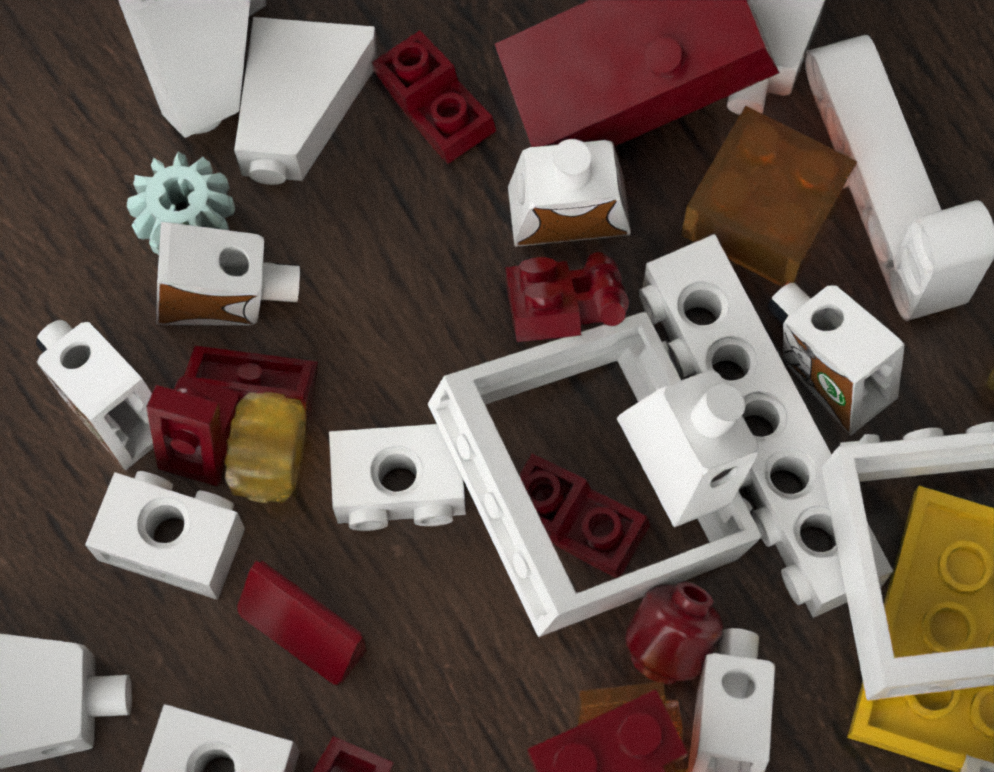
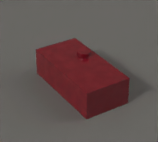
[495,0,780,147]

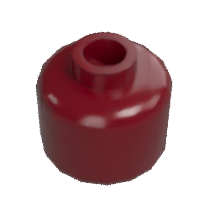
[625,582,723,684]

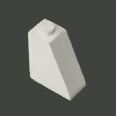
[118,0,250,138]
[234,17,378,185]

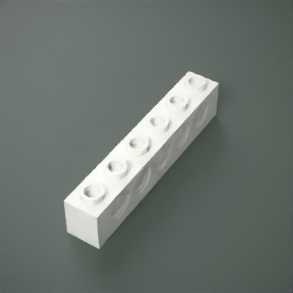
[639,234,893,618]

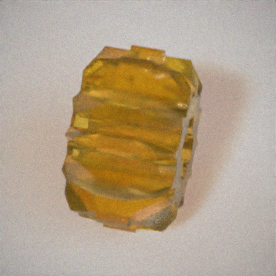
[225,391,307,504]

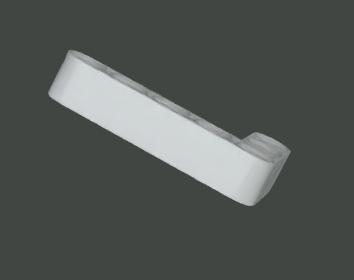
[805,34,994,321]

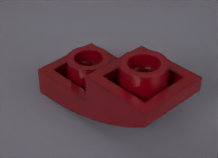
[371,30,496,164]
[519,453,650,578]

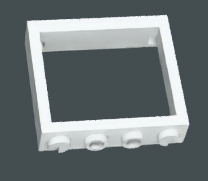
[428,311,762,637]
[821,422,994,700]

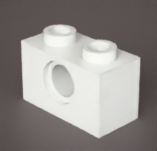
[329,424,466,531]
[85,471,245,600]
[141,704,300,772]

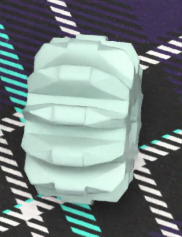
[127,151,235,255]

